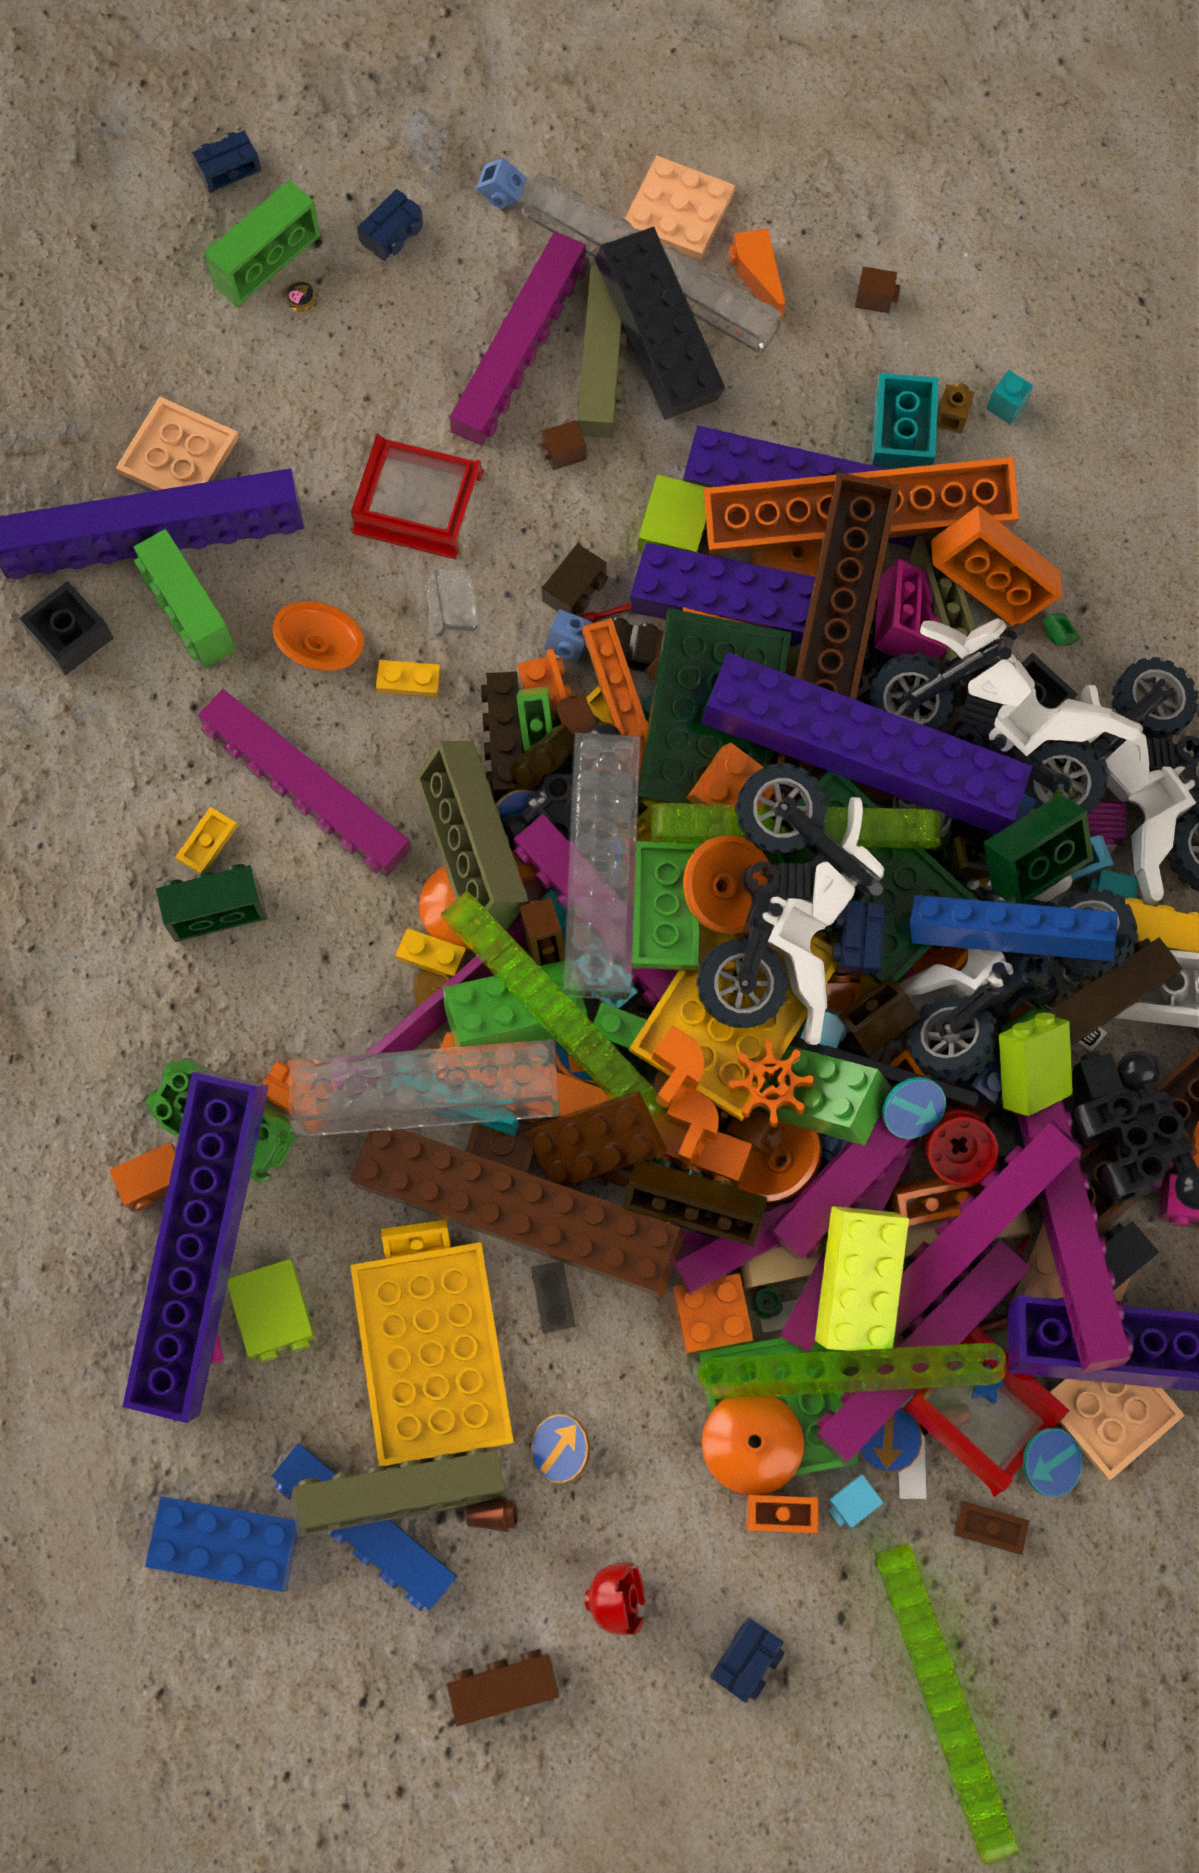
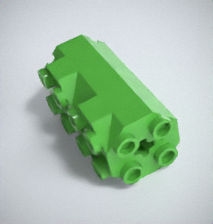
[145,1058,299,1183]

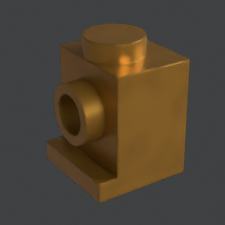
[937,382,975,434]

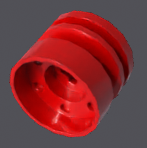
[921,1106,999,1186]

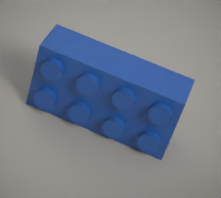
[145,1496,298,1592]

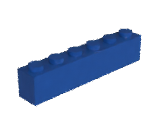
[910,895,1118,961]
[272,1443,458,1611]

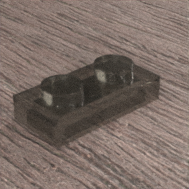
[531,1261,576,1334]

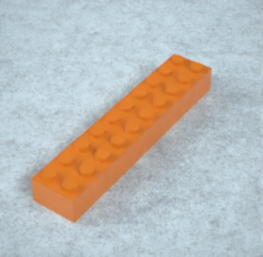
[703,457,1019,556]

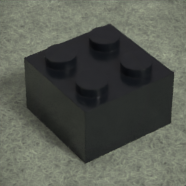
[19,581,114,676]

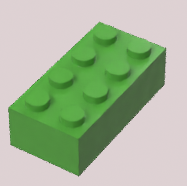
[204,180,321,307]
[134,529,236,668]
[443,959,587,1062]
[755,1046,892,1146]

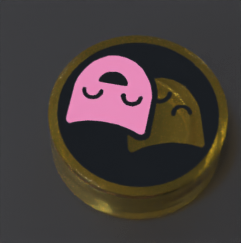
[286,281,316,312]

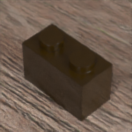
[542,543,608,615]
[838,976,921,1057]

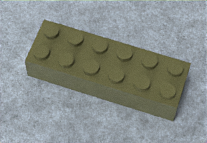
[416,741,529,937]

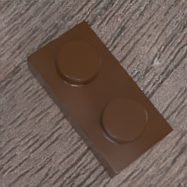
[953,1501,1030,1555]

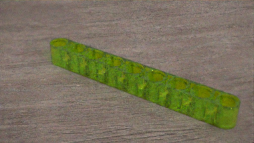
[651,803,941,848]
[441,891,665,1119]
[697,1343,1006,1399]
[875,1542,1019,1866]

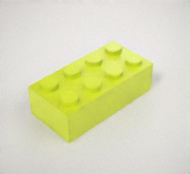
[815,1206,909,1355]

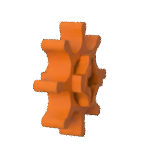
[729,1040,814,1127]

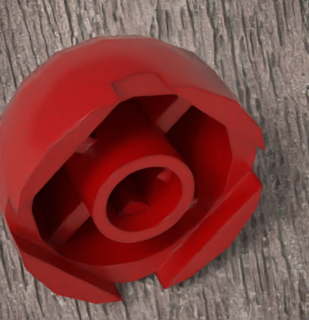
[585,1562,645,1635]

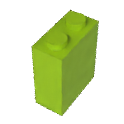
[638,474,710,553]
[999,1013,1073,1117]
[227,1259,317,1363]

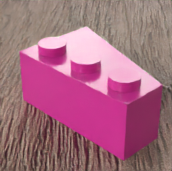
[874,558,948,659]

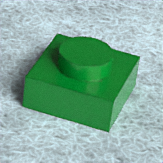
[1042,613,1080,646]

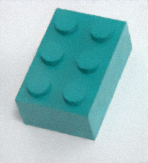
[871,373,939,469]

